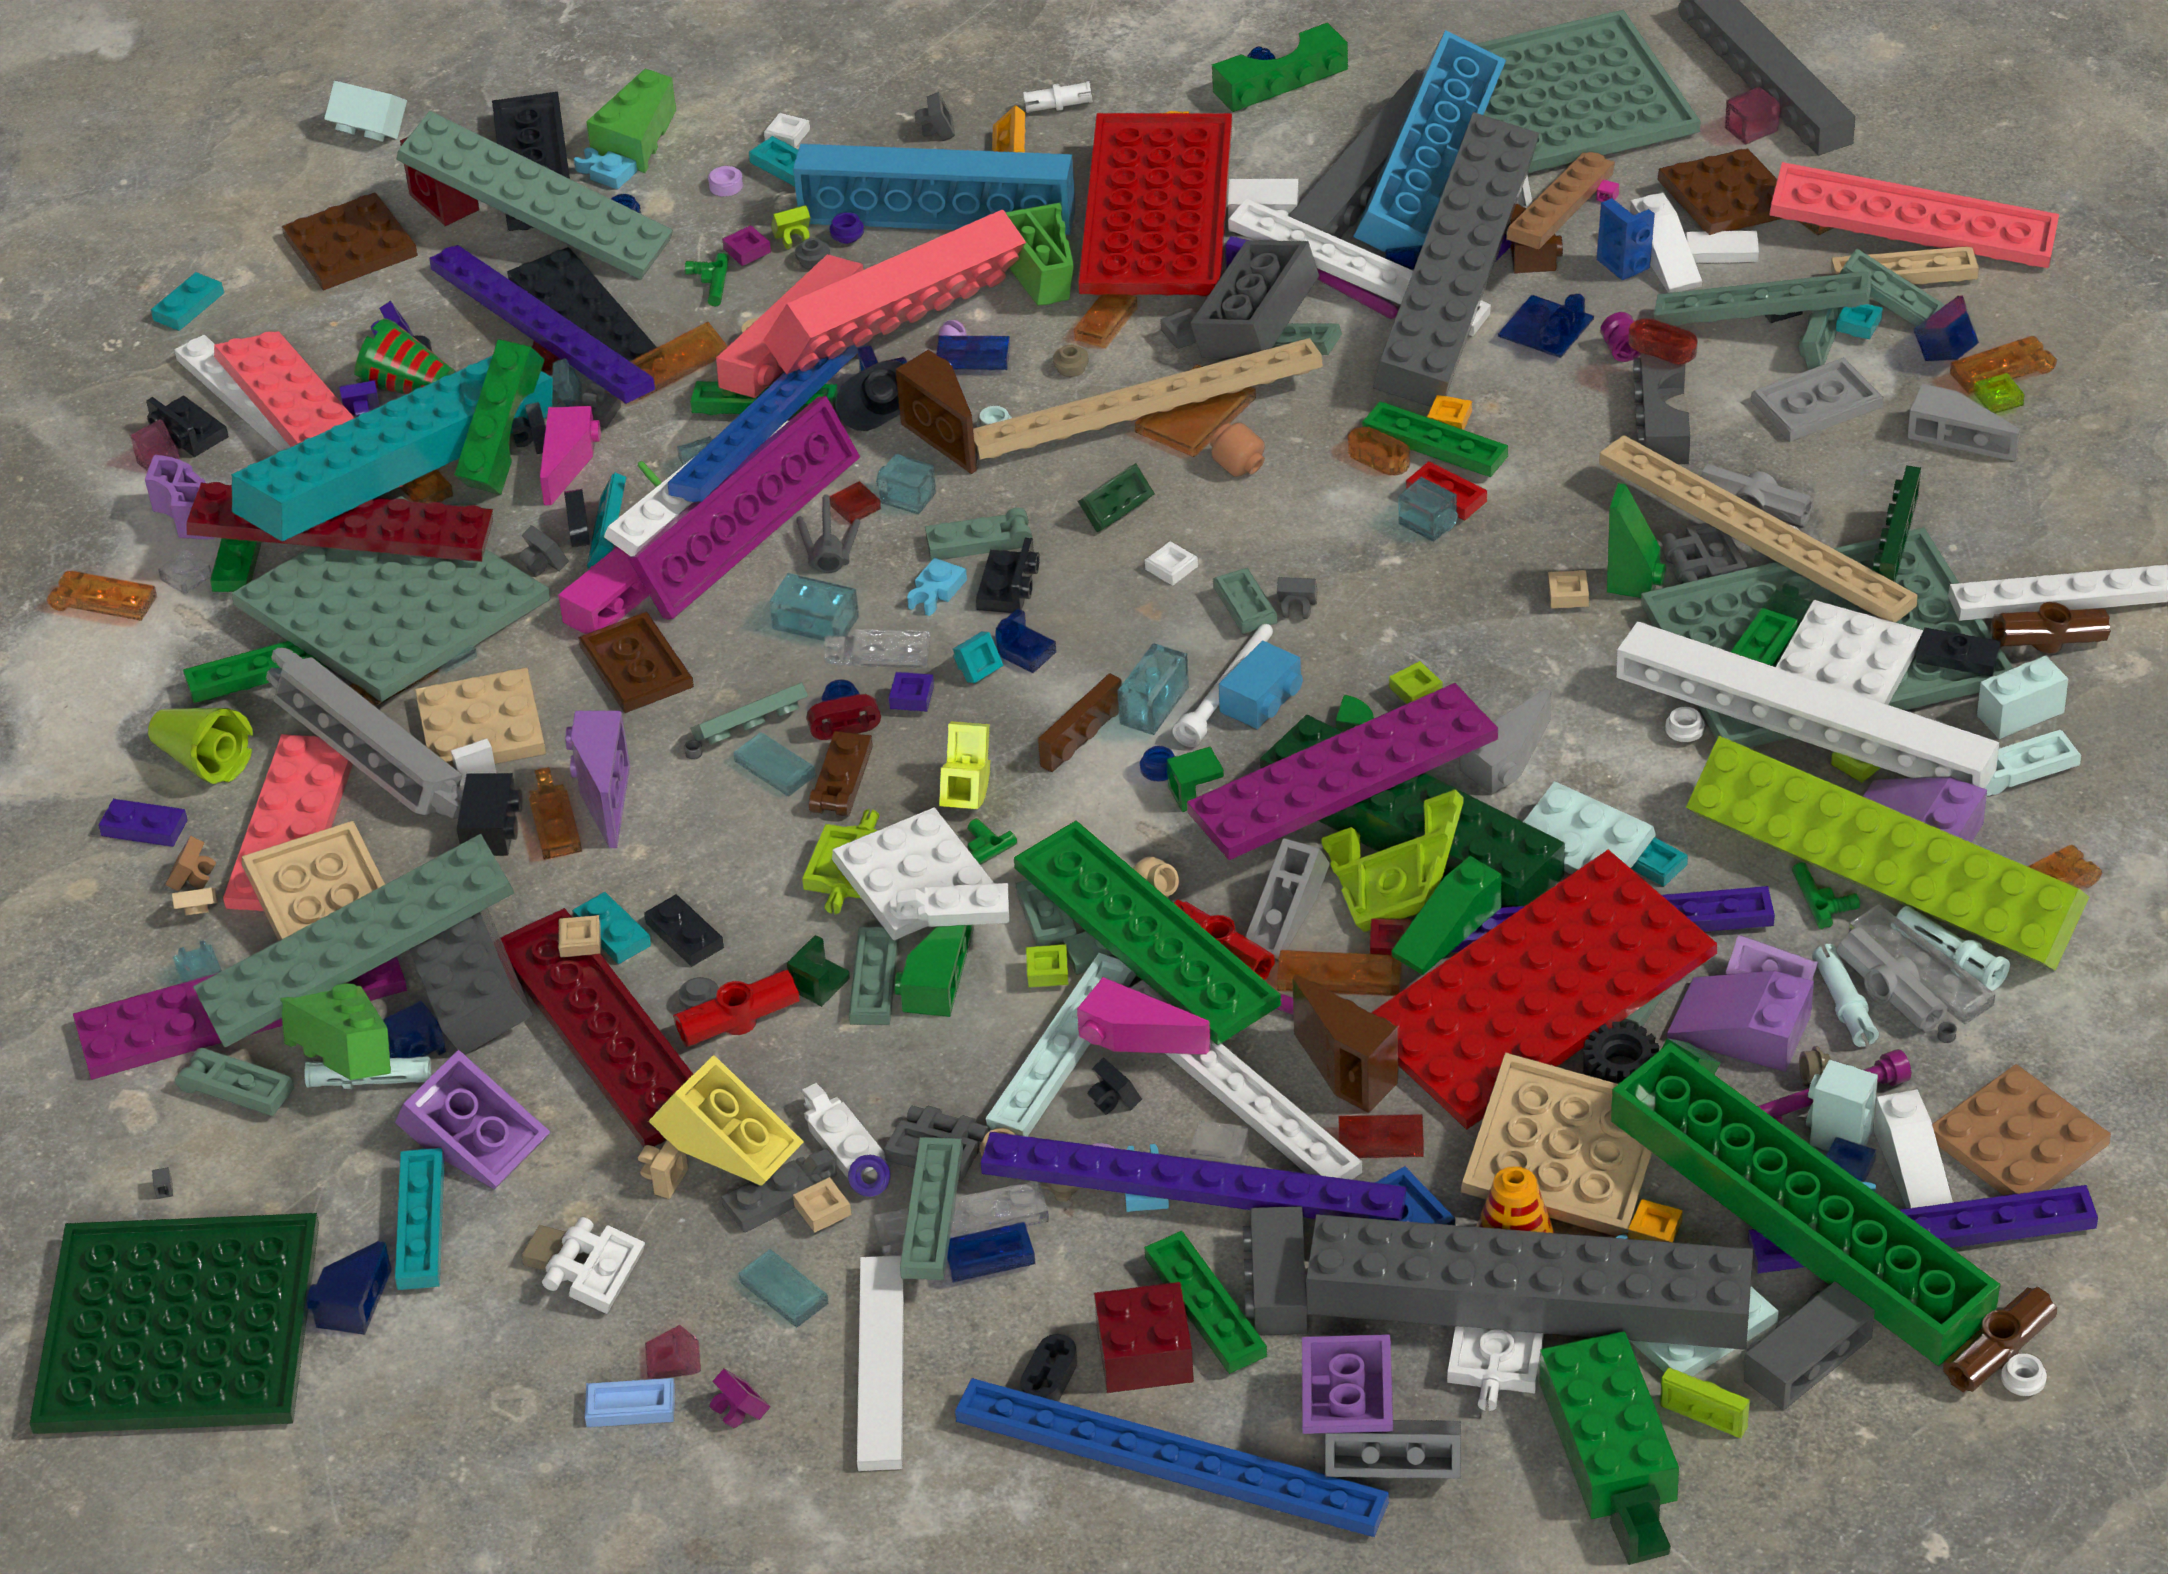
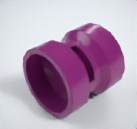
[1600,312,1645,362]

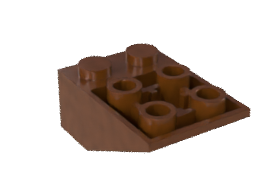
[1292,974,1398,1113]

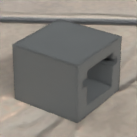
[152,1167,173,1199]

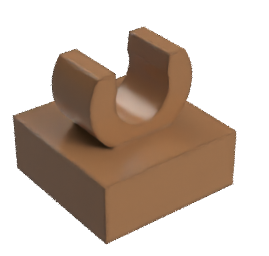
[165,836,216,892]

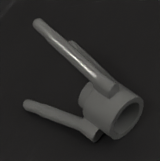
[796,494,860,573]

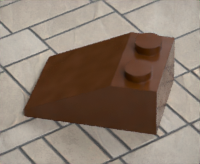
[896,349,977,474]

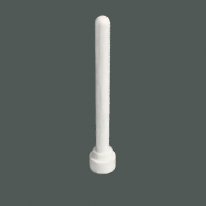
[1173,624,1273,747]

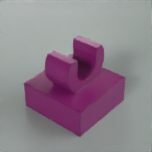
[709,1368,770,1428]

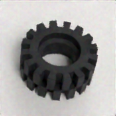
[1583,1021,1659,1084]

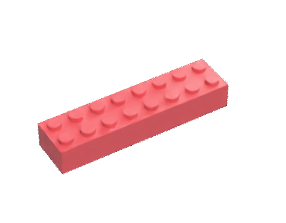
[763,209,1026,374]

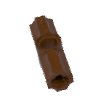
[1991,602,2111,653]
[1943,1286,2057,1393]

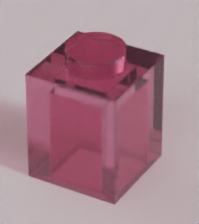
[1725,87,1781,145]

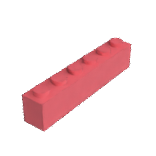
[716,254,863,398]

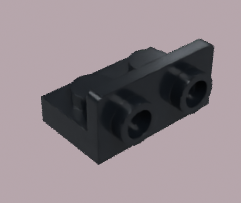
[146,395,229,458]
[976,537,1040,614]

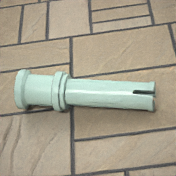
[1894,906,2010,991]

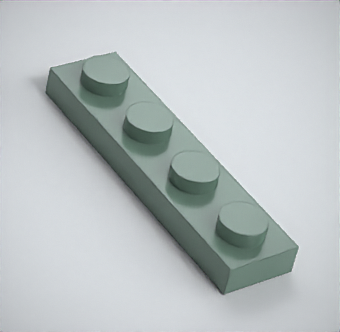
[900,1137,963,1280]

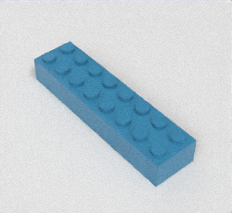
[1353,30,1506,267]
[793,144,1076,235]

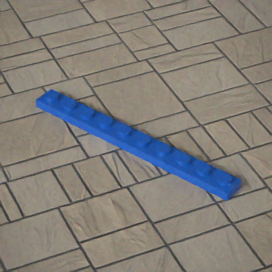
[668,341,870,502]
[955,1378,1389,1537]

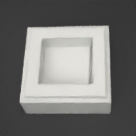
[764,113,810,148]
[1145,541,1198,586]
[451,739,496,787]

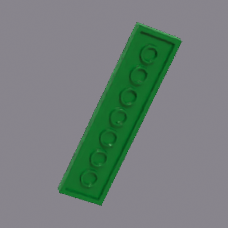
[1014,820,1281,1045]

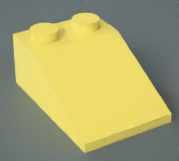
[649,1055,804,1186]

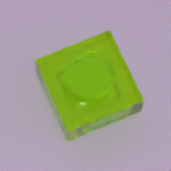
[1974,373,2025,414]

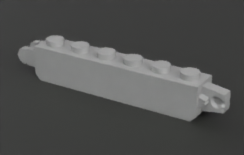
[266,647,463,819]

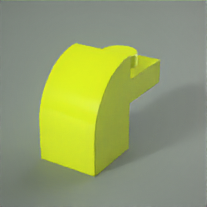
[939,721,991,809]

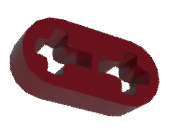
[806,694,881,740]

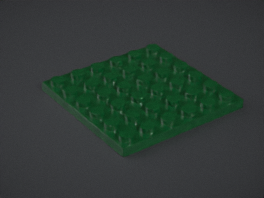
[29,1213,319,1434]

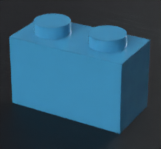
[1219,640,1303,730]

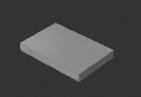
[1751,357,1884,442]

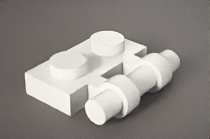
[542,1217,645,1314]

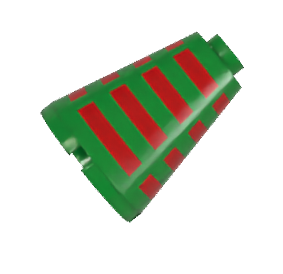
[354,318,455,395]

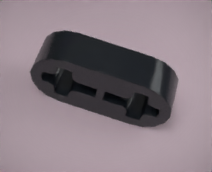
[564,489,590,547]
[1020,1334,1077,1401]

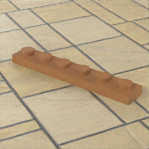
[1506,152,1615,250]

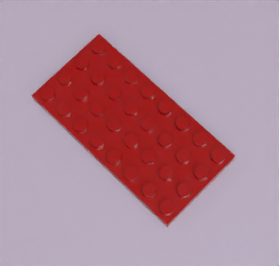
[1079,113,1233,296]
[1371,849,1717,1130]

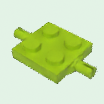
[802,809,880,914]

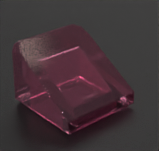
[130,419,180,472]
[645,1325,701,1379]

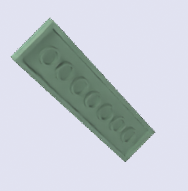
[396,111,673,280]
[193,834,514,1048]

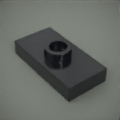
[1916,627,2001,676]

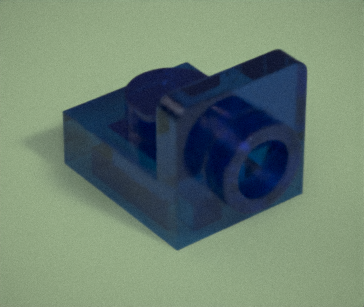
[995,608,1057,673]

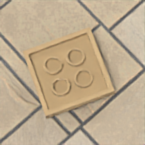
[415,667,546,768]
[242,821,385,941]

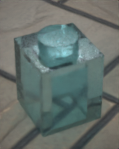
[876,454,936,515]
[1398,477,1458,542]

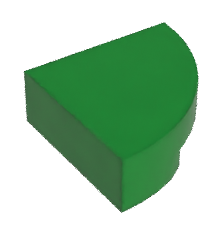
[1336,695,1374,732]

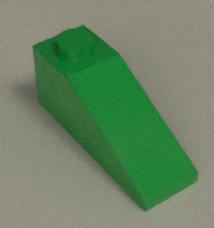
[1607,483,1666,598]
[1392,856,1501,975]
[895,925,974,1017]

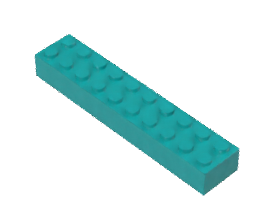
[231,355,553,541]

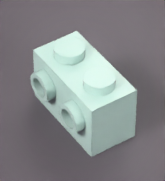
[324,81,407,142]
[1977,656,2068,739]
[1806,1060,1878,1161]

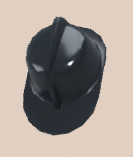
[835,360,903,431]

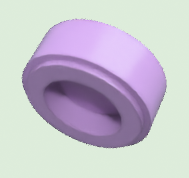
[708,166,743,196]

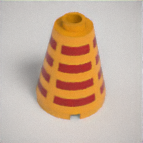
[1476,1166,1554,1233]

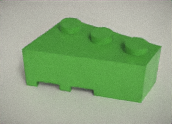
[586,68,676,173]
[1005,203,1074,306]
[280,984,391,1080]

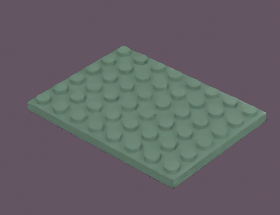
[1641,527,2013,748]

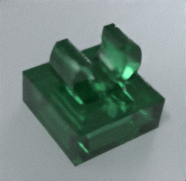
[1763,583,1811,629]

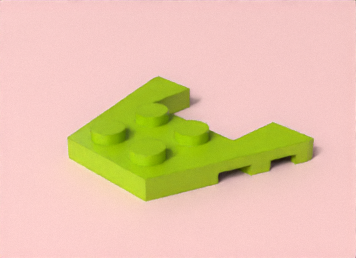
[1321,790,1463,932]

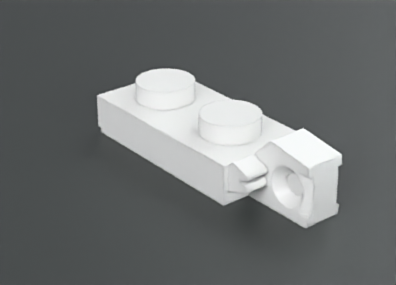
[897,883,1009,927]
[802,1083,886,1180]

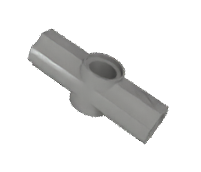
[1701,464,1814,527]
[1837,927,1948,1033]

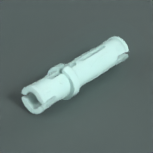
[1812,944,1879,1047]
[305,1056,431,1089]

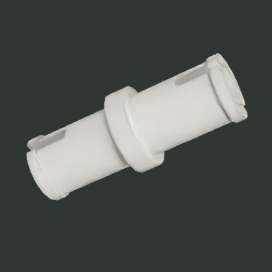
[1023,81,1093,113]

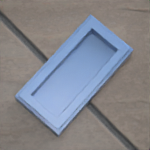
[585,1378,675,1427]

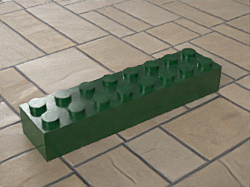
[1260,714,1565,908]

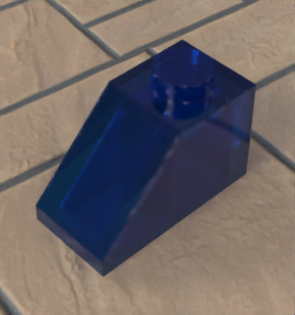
[1913,295,1979,361]
[307,1241,392,1335]

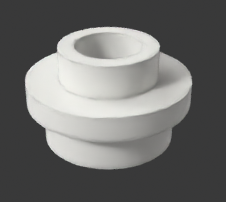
[1665,707,1705,742]
[2001,1354,2047,1396]

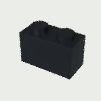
[457,773,523,856]

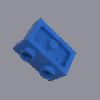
[1596,198,1655,280]

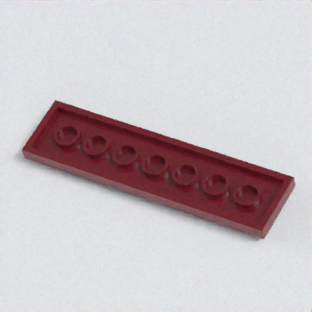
[186,482,493,562]
[500,908,694,1148]

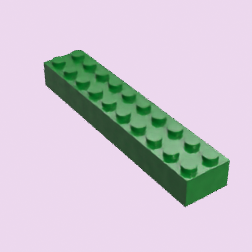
[1611,1043,2001,1366]

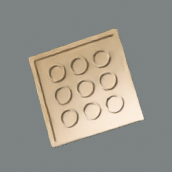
[1461,1053,1652,1237]

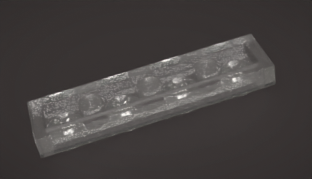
[1849,904,1995,1025]
[874,1181,1049,1256]

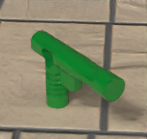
[685,253,729,307]
[967,818,1017,865]
[1792,862,1860,930]

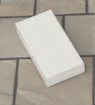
[1686,231,1759,263]

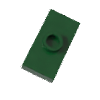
[1078,463,1155,532]

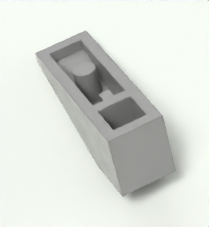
[1908,384,2020,462]
[1460,688,1551,794]
[1246,838,1330,962]

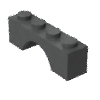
[1633,343,1690,464]

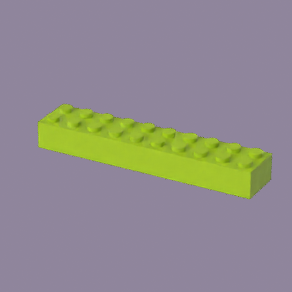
[1686,736,2089,971]

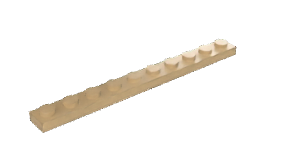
[973,338,1323,460]
[1599,435,1918,623]

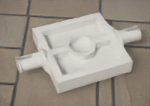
[1447,1326,1545,1411]

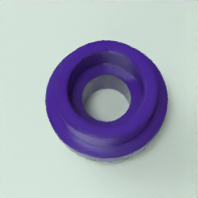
[829,212,864,244]
[848,1154,891,1197]

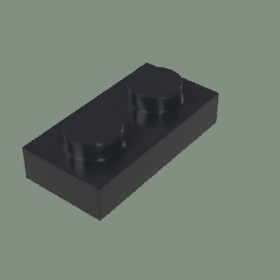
[644,894,724,967]

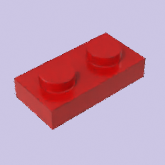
[1406,461,1487,521]

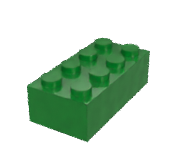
[1539,1331,1679,1520]

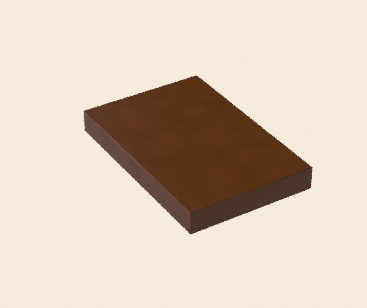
[578,612,694,713]

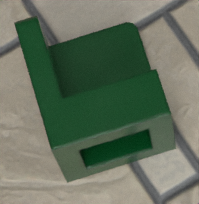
[787,935,850,1007]
[1610,1485,1671,1565]

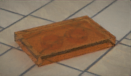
[1135,364,1256,457]

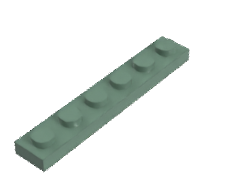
[1654,271,1872,327]

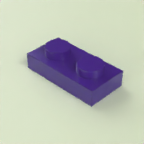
[98,798,188,847]

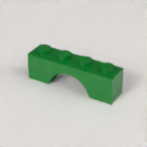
[1212,22,1348,112]
[454,339,544,495]

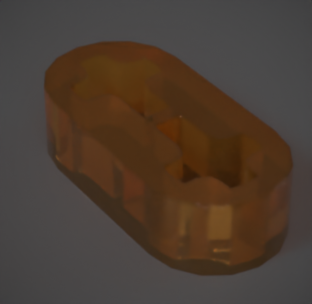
[1348,427,1410,476]

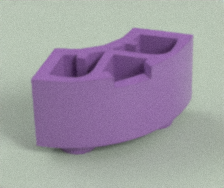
[145,455,215,540]

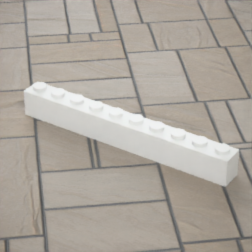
[1616,621,1999,789]

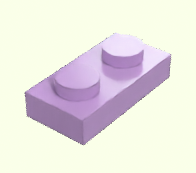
[1725,935,1818,981]

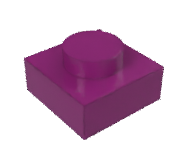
[722,225,771,266]

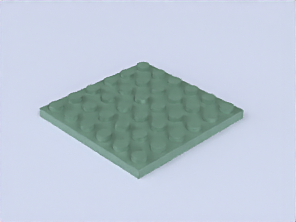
[1475,10,1701,173]
[232,496,550,702]

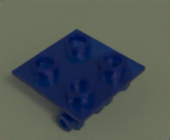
[1498,293,1594,358]

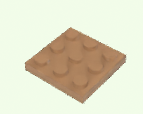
[1932,1064,2111,1196]

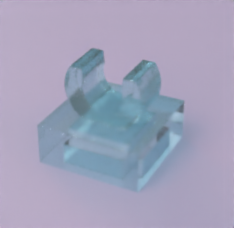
[549,358,582,407]
[173,941,222,983]

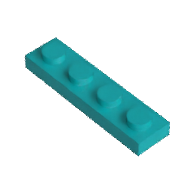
[395,1148,445,1290]

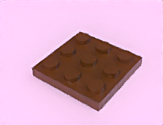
[1657,148,1783,235]
[282,192,418,291]

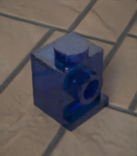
[383,1000,446,1058]

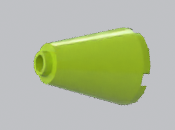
[148,708,253,784]

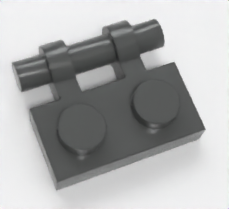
[1661,523,1748,584]
[884,1105,990,1182]

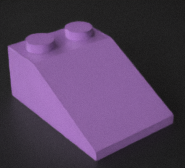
[565,711,630,848]
[1863,777,1987,843]
[1667,970,1814,1072]
[395,1050,550,1190]
[1302,1335,1393,1434]

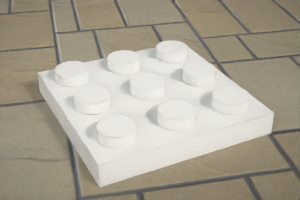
[1776,600,1923,705]
[832,807,994,940]

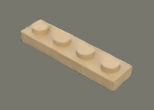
[1831,247,1979,285]

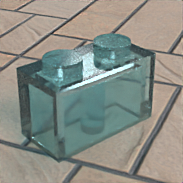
[769,573,859,645]
[1118,643,1189,735]

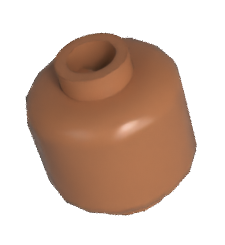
[1210,423,1265,477]

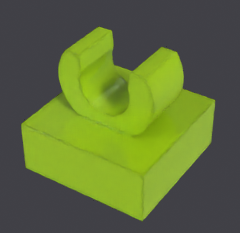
[771,205,811,249]

